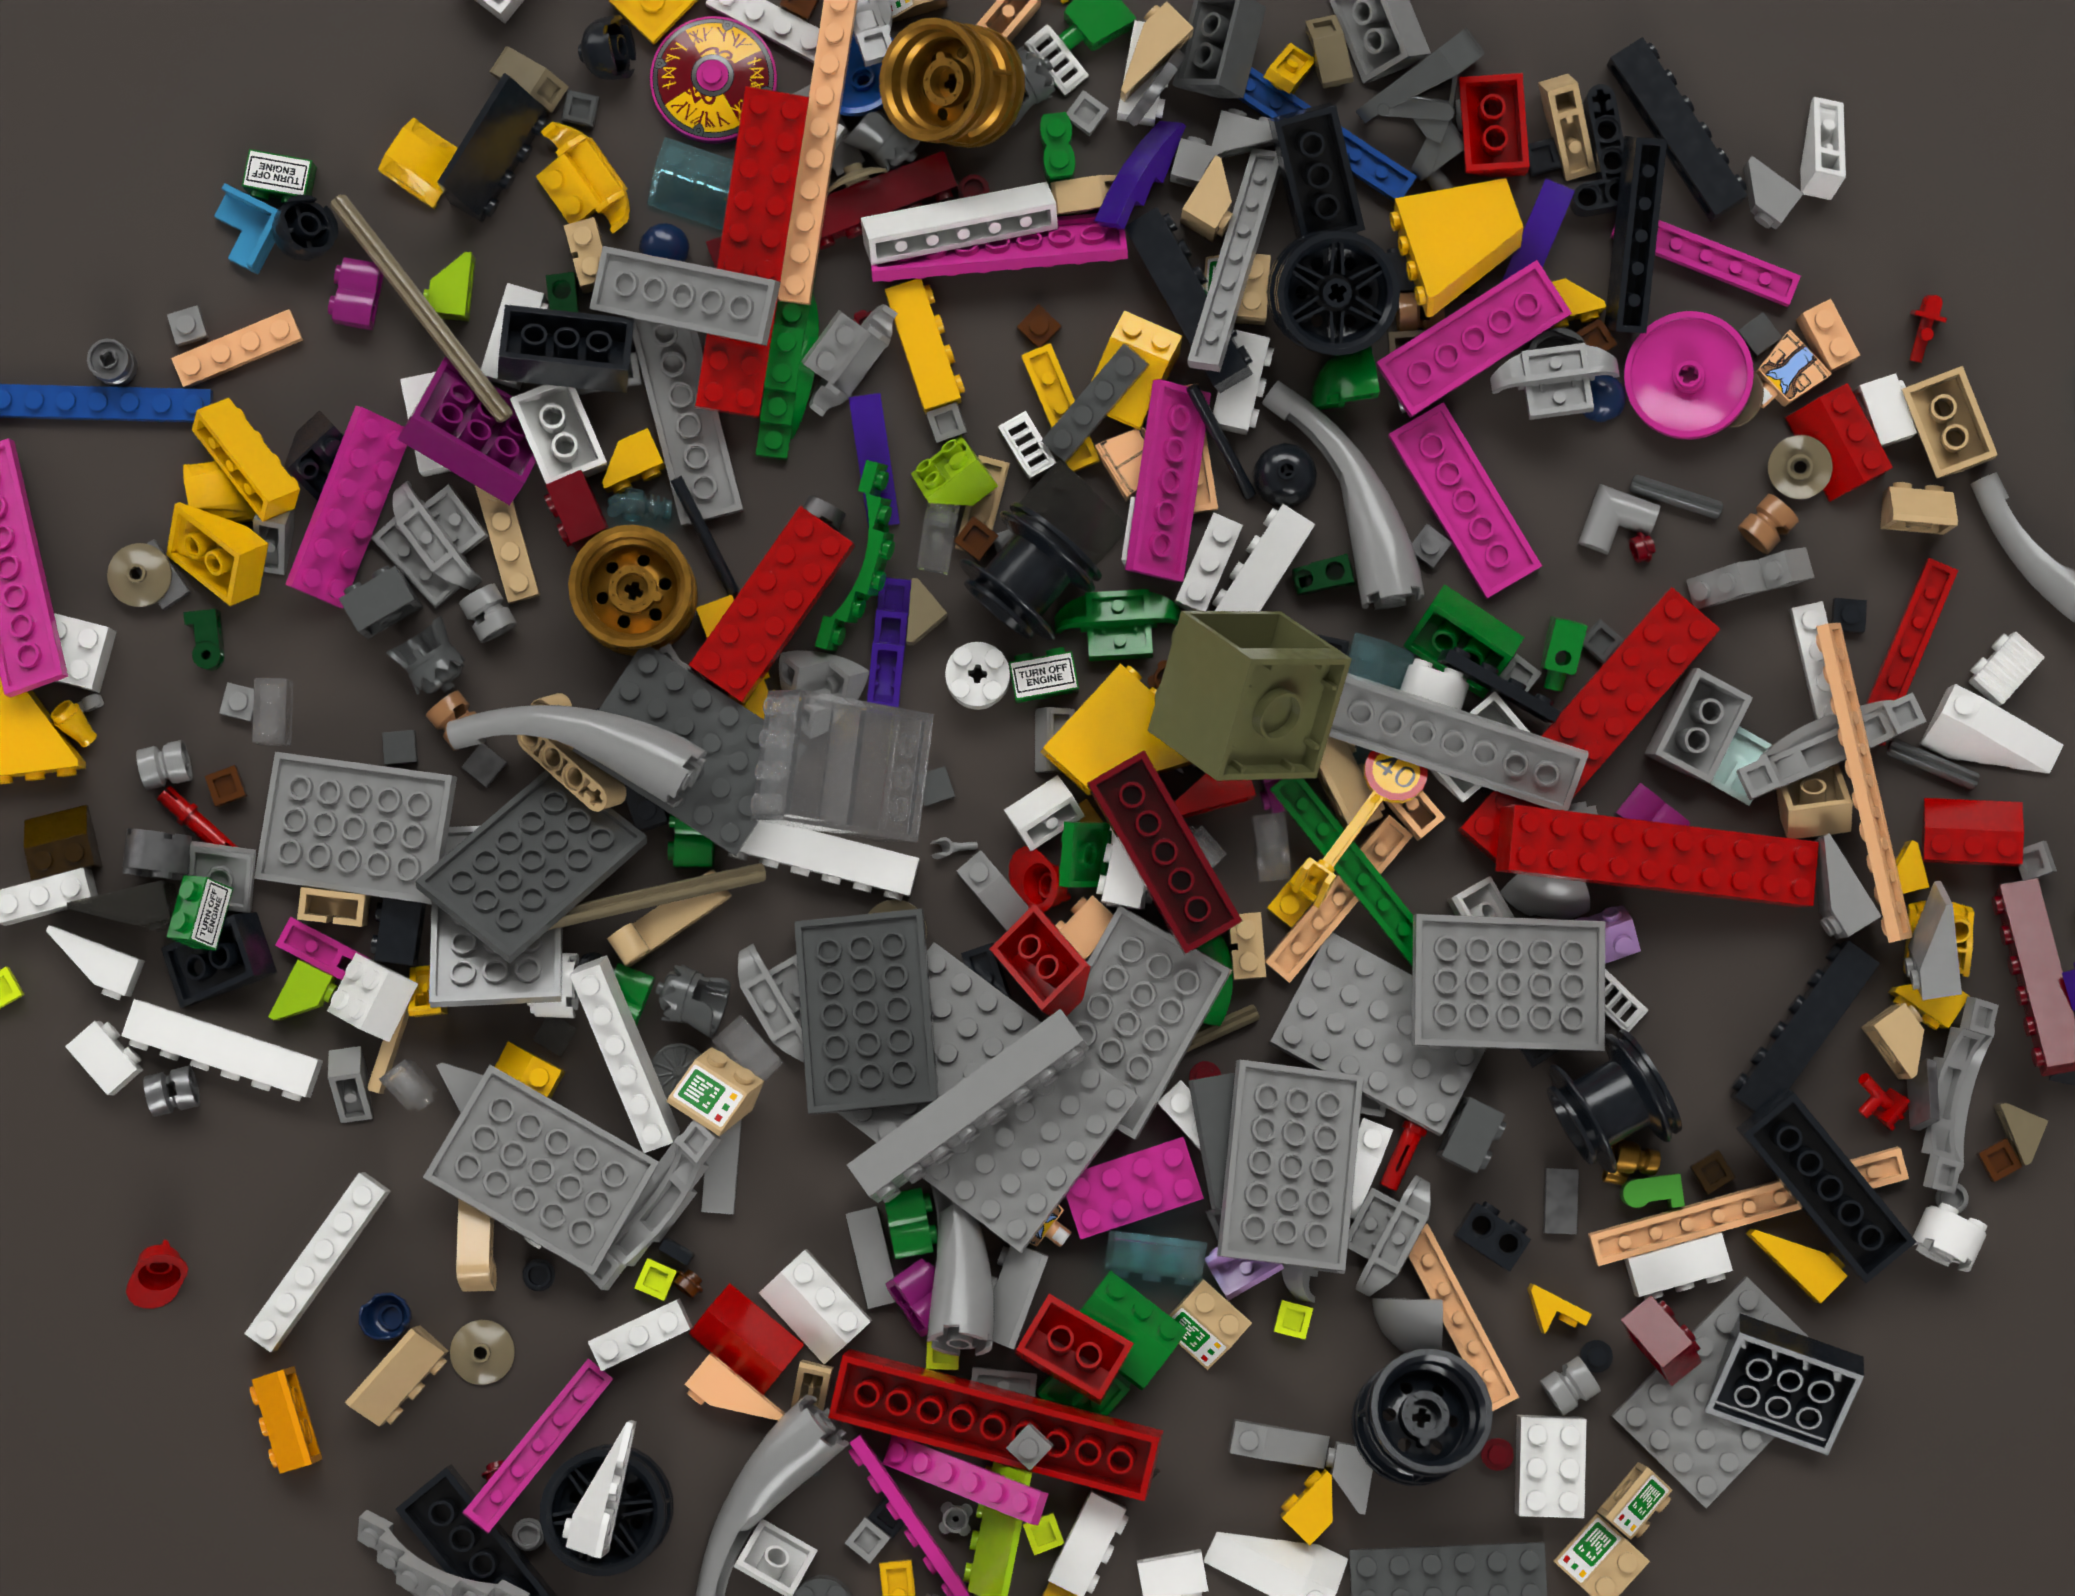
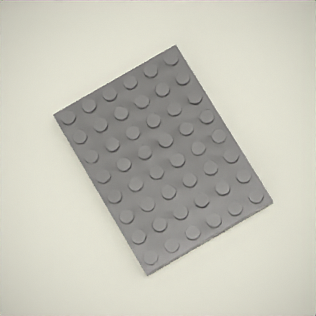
[837,942,1140,1254]

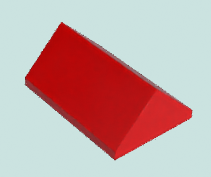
[688,1283,805,1395]

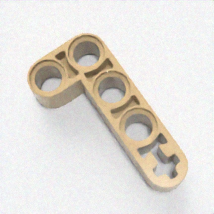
[517,693,626,812]
[607,869,732,967]
[456,1199,497,1292]

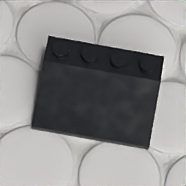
[437,73,549,223]
[1705,1313,1864,1455]

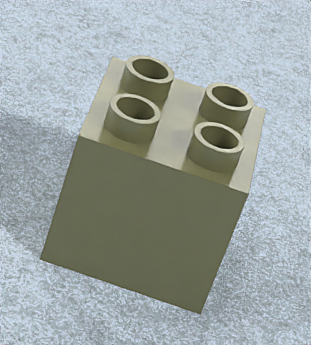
[1147,611,1352,781]

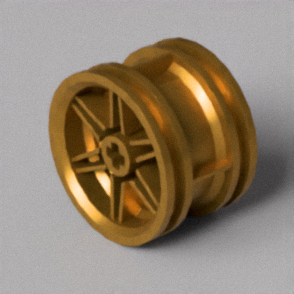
[879,17,1025,148]
[568,524,698,656]

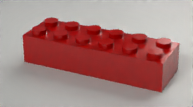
[689,506,855,705]

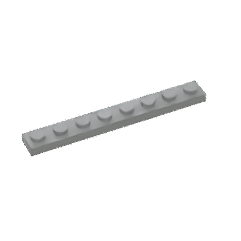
[1187,148,1281,372]

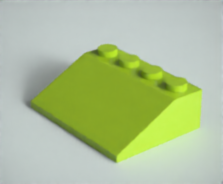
[963,1462,1032,1596]

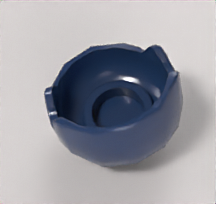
[639,223,690,262]
[1583,375,1627,422]
[358,1293,412,1342]

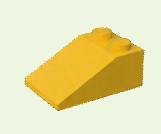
[1091,311,1182,430]
[166,502,269,606]

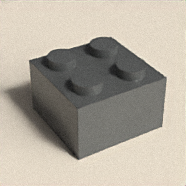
[339,566,423,639]
[1436,1097,1507,1173]

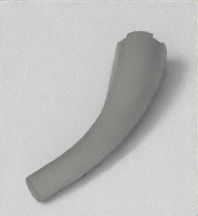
[1262,381,1425,610]
[1970,472,2075,623]
[446,705,708,808]
[927,1185,995,1356]
[696,1395,849,1596]

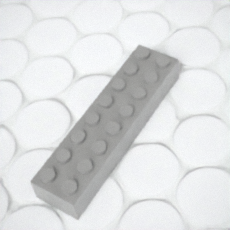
[847,1009,1089,1203]

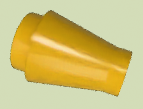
[50,700,97,747]

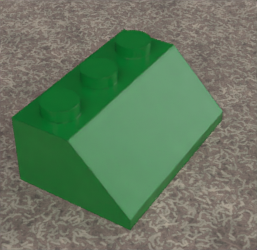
[1403,584,1525,699]
[1079,1270,1188,1391]

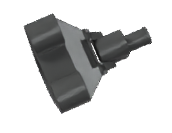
[1355,27,1485,191]

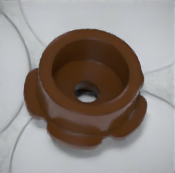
[673,1269,703,1299]

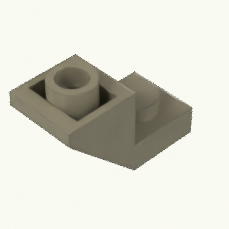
[1305,14,1354,88]
[489,46,569,113]

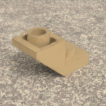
[1051,175,1117,214]

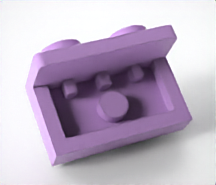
[1575,906,1641,964]
[1204,1247,1284,1301]

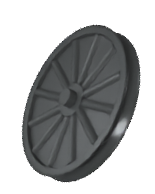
[651,1043,702,1099]

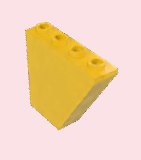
[1389,178,1524,317]
[1040,663,1193,795]
[0,677,86,785]

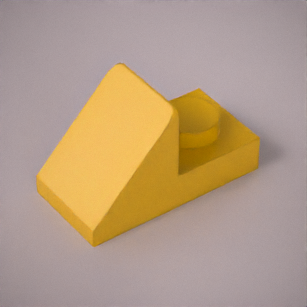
[1263,43,1314,95]
[1267,858,1317,928]
[1527,1283,1592,1334]

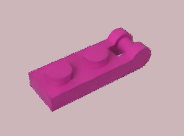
[275,917,371,980]

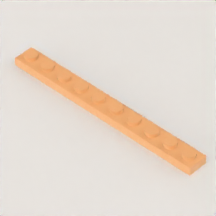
[778,0,858,305]
[1816,623,1913,943]
[1588,1146,1909,1266]

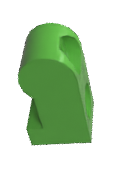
[1619,1174,1685,1208]

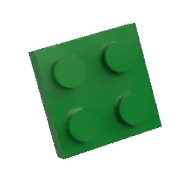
[1059,821,1112,887]

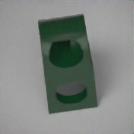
[545,272,580,313]
[1291,554,1355,596]
[183,609,225,671]

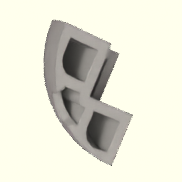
[779,650,869,739]
[1500,874,1590,920]
[1372,1298,1443,1353]

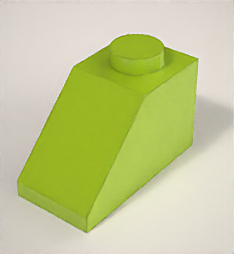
[423,252,476,321]
[268,959,338,1021]

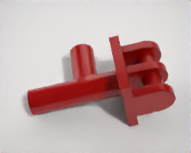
[1909,295,1947,363]
[1857,1073,1910,1132]

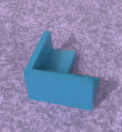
[214,183,278,275]

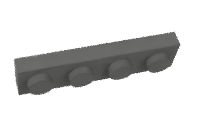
[1041,343,1150,462]

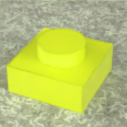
[0,967,24,1009]
[634,1258,678,1301]
[1273,1300,1313,1340]
[926,1341,959,1370]
[1023,1512,1065,1555]

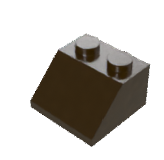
[24,804,103,881]

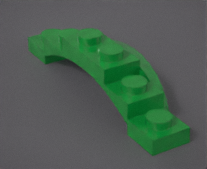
[756,273,819,461]
[815,460,895,651]

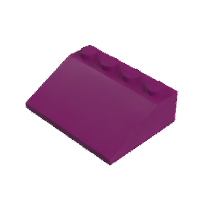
[398,356,536,506]

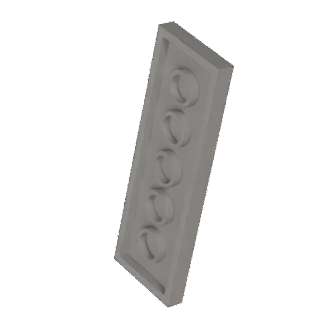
[589,246,781,346]

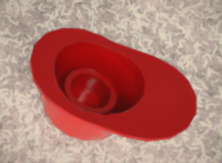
[1009,846,1071,912]
[126,1239,188,1309]

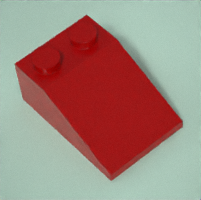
[1174,773,1256,818]

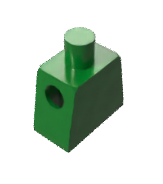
[1058,0,1137,51]
[1540,616,1588,692]

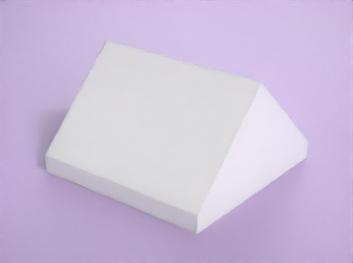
[1447,876,1515,918]
[734,1519,818,1596]

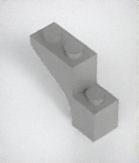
[1170,109,1274,188]
[1686,547,1815,610]

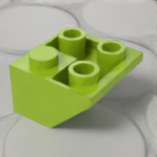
[911,435,998,506]

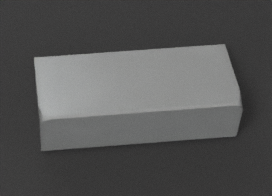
[1035,707,1075,773]

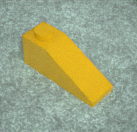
[1745,1229,1848,1304]

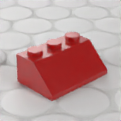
[1458,73,1530,178]
[1785,383,1893,502]
[1922,798,2024,867]
[990,903,1091,1017]
[1016,1294,1134,1405]

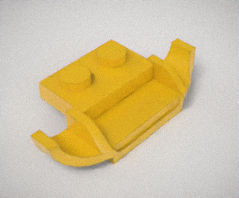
[536,122,630,234]

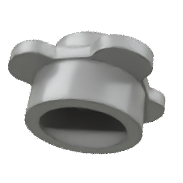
[939,1502,973,1536]

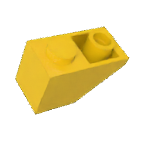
[1550,278,1606,330]
[602,428,666,494]
[1888,984,1970,1030]
[1280,1469,1333,1546]

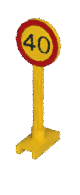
[1292,751,1428,908]

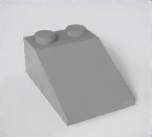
[1813,833,1881,940]
[1904,881,1962,1000]

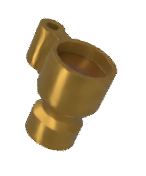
[1602,1140,1661,1185]

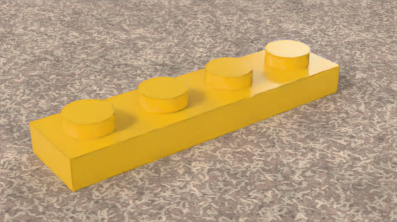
[1021,343,1100,474]

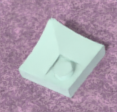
[1711,726,1772,806]

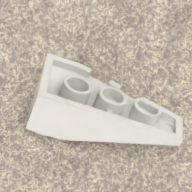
[1919,684,2063,774]
[562,1420,637,1559]
[1203,1532,1348,1596]

